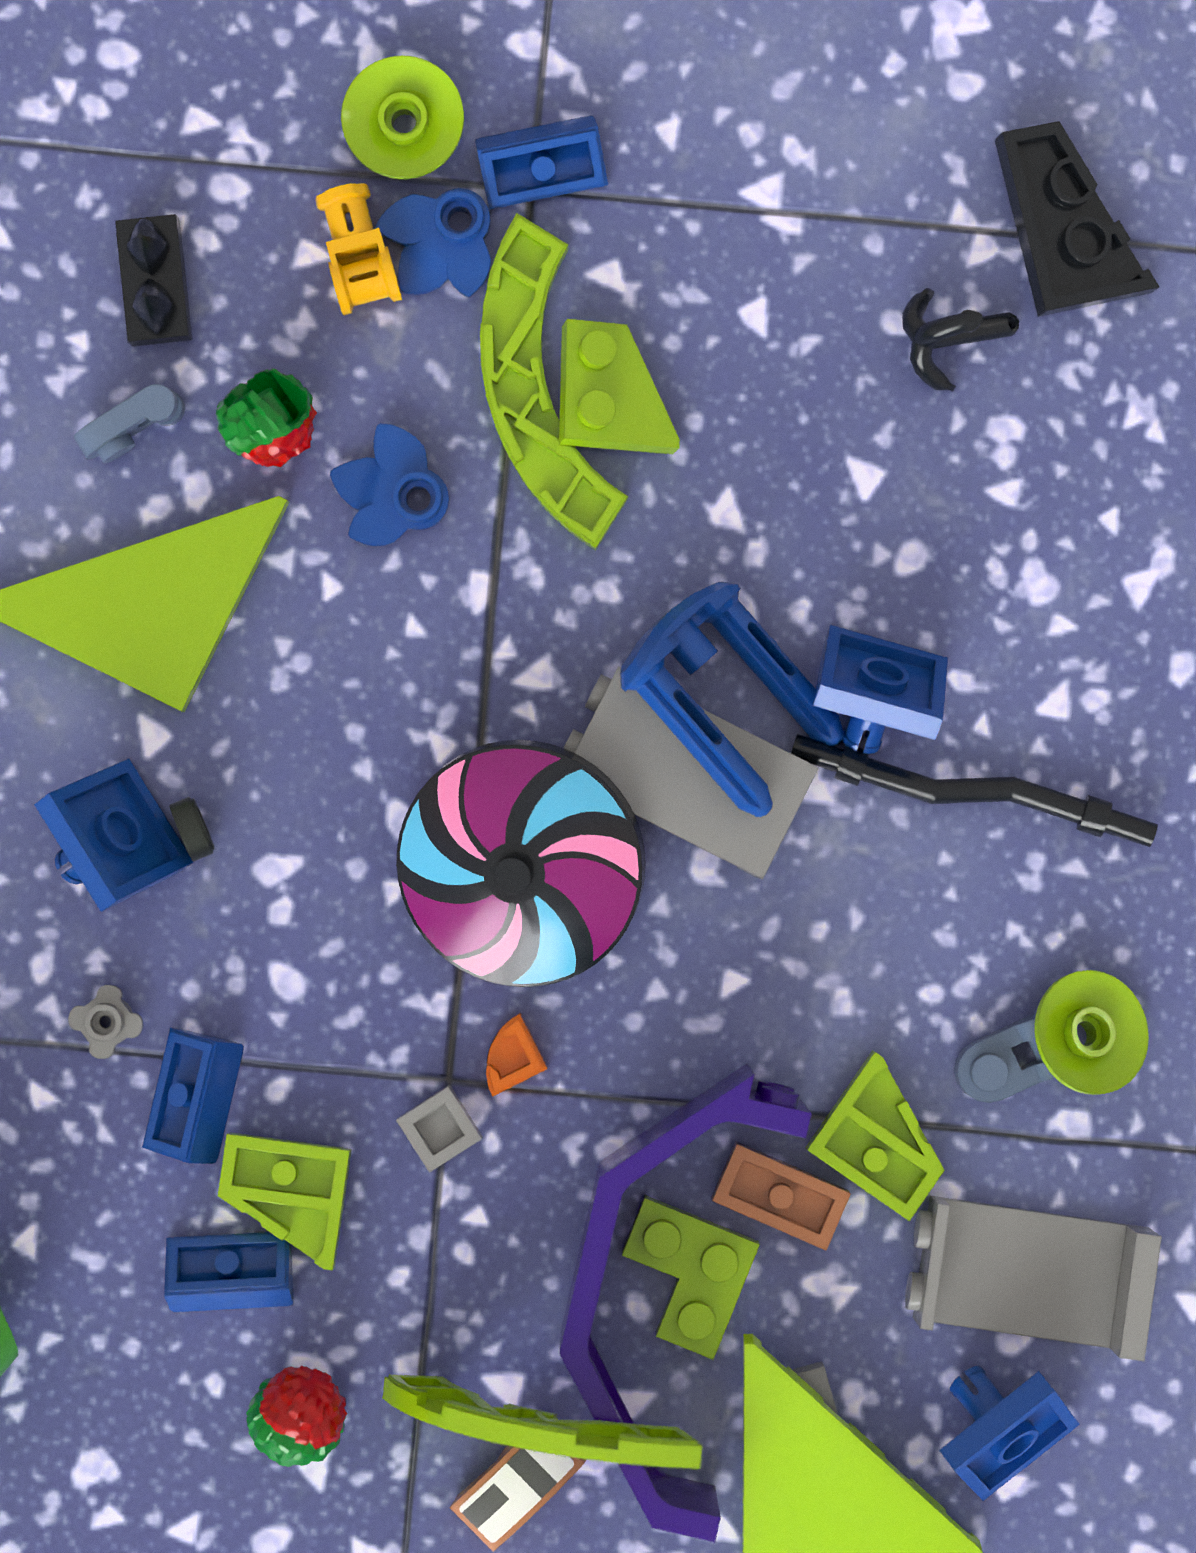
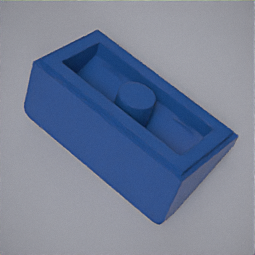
[475,116,608,210]
[142,1028,244,1164]
[164,1232,294,1312]

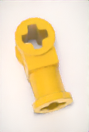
[315,183,402,316]

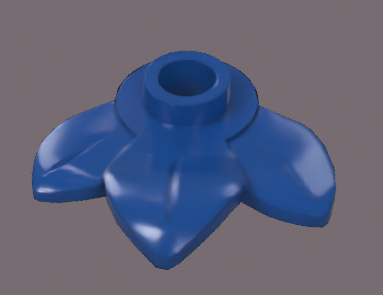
[375,188,491,298]
[330,423,449,547]

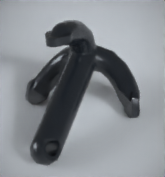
[902,288,1019,392]

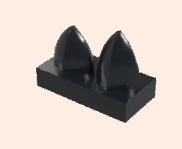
[115,214,192,346]

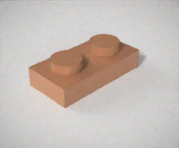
[711,1141,851,1251]

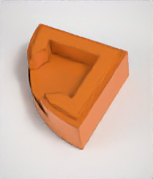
[486,1013,548,1097]

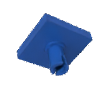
[813,625,948,754]
[34,759,194,912]
[939,1365,1080,1501]

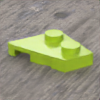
[559,319,680,454]
[805,1050,945,1221]
[218,1132,352,1271]

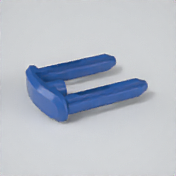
[620,582,844,817]

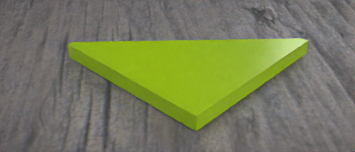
[0,496,289,713]
[742,1334,983,1553]

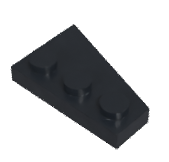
[995,121,1160,317]

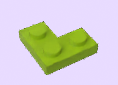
[622,1195,760,1360]

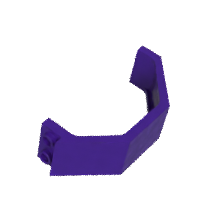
[559,1063,812,1543]

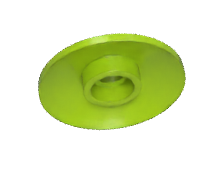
[341,56,464,179]
[1035,970,1149,1095]

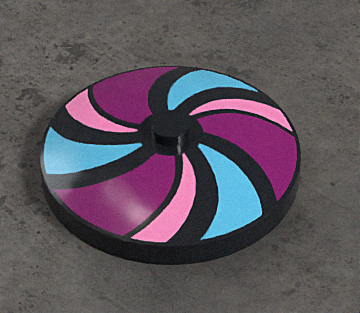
[396,740,646,987]

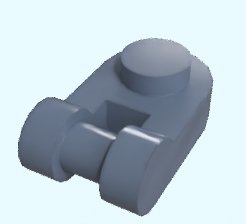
[73,384,185,464]
[954,1013,1055,1103]

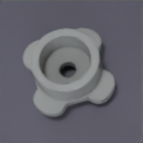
[68,985,143,1059]

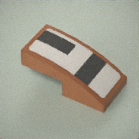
[450,1446,587,1552]

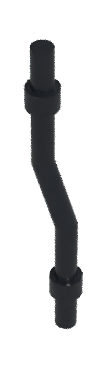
[791,734,1158,847]

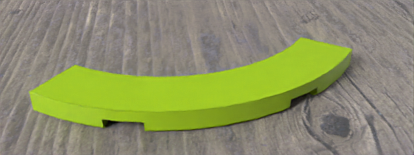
[480,213,628,551]
[382,1374,702,1469]

